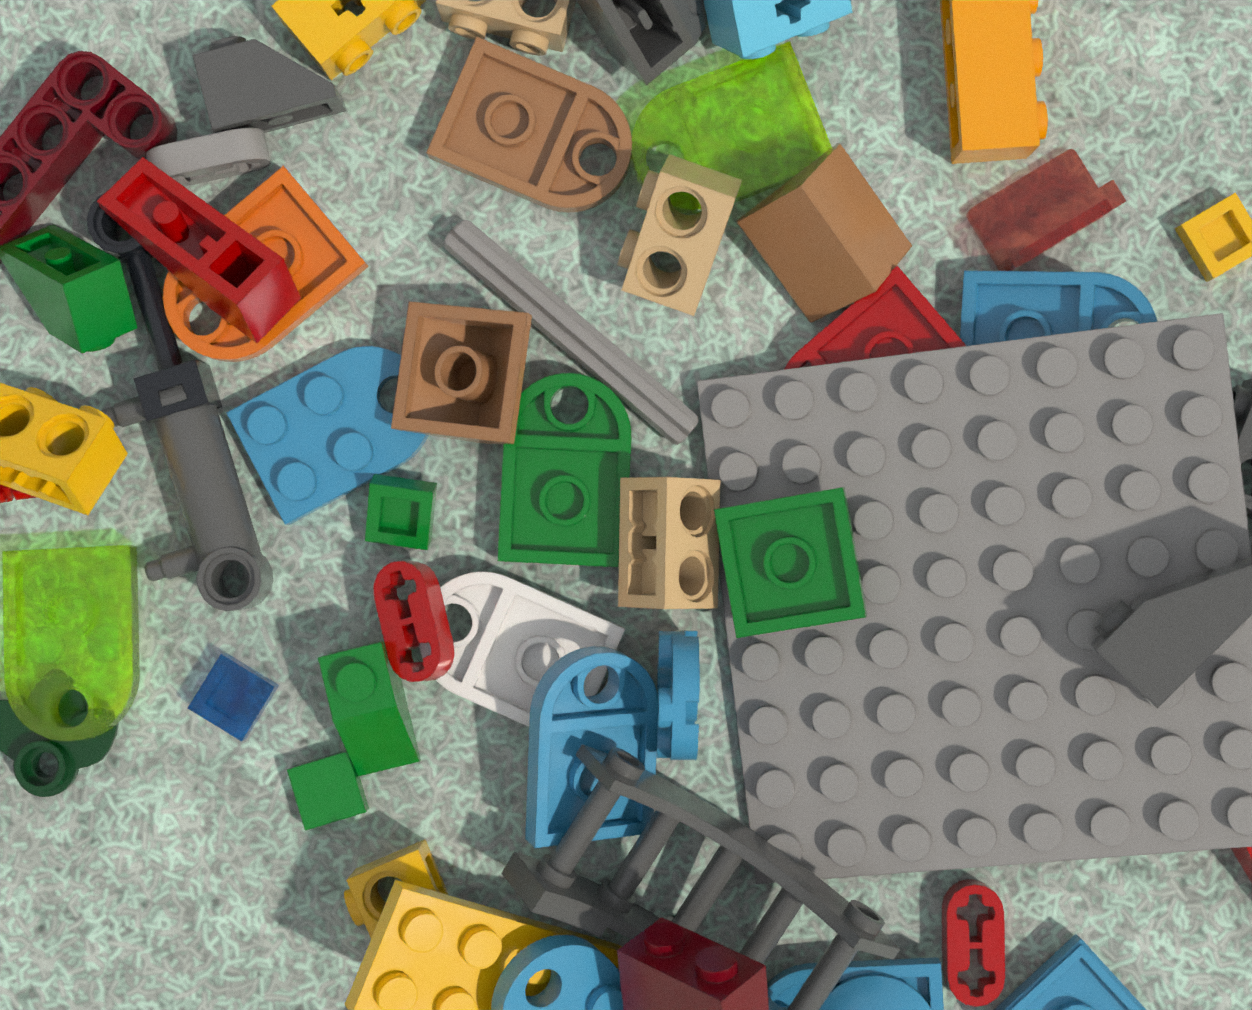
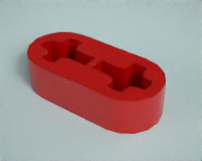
[373,561,455,682]
[942,879,1005,1007]

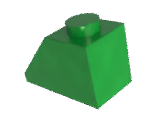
[0,224,138,354]
[318,640,421,777]

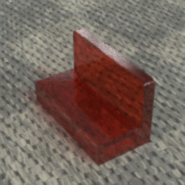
[966,149,1126,271]

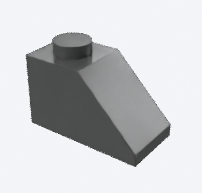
[192,36,346,133]

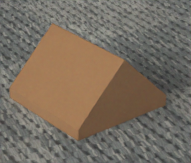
[736,143,912,323]
[391,301,532,444]

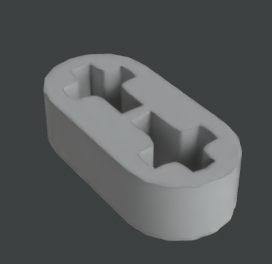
[145,128,271,187]

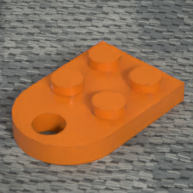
[163,166,369,362]

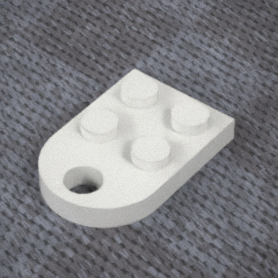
[419,571,625,727]

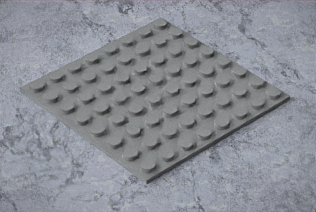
[697,313,1252,884]

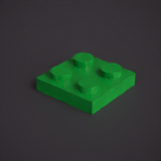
[714,487,867,638]

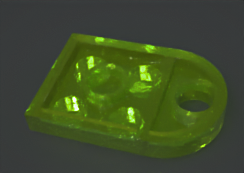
[631,41,832,214]
[2,545,140,741]

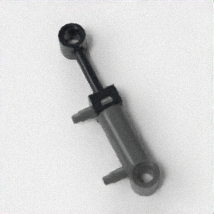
[87,193,274,611]

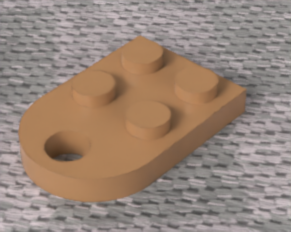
[426,37,632,213]

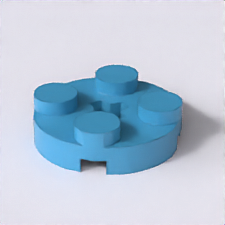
[657,630,700,761]

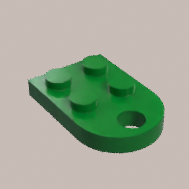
[497,373,632,567]

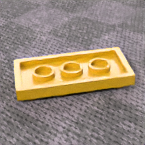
[344,880,622,1010]

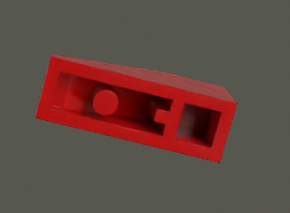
[97,157,301,343]

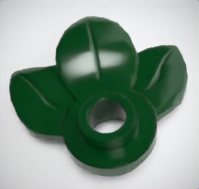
[0,669,119,797]

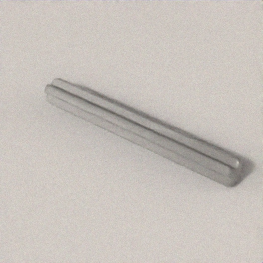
[443,220,699,445]

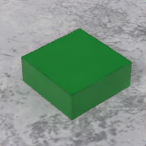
[365,474,437,550]
[287,750,369,831]

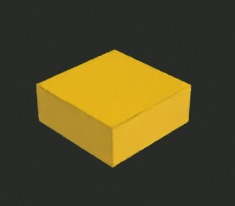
[1174,192,1252,282]

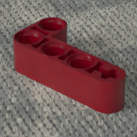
[0,51,177,264]

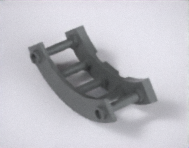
[502,744,900,1010]

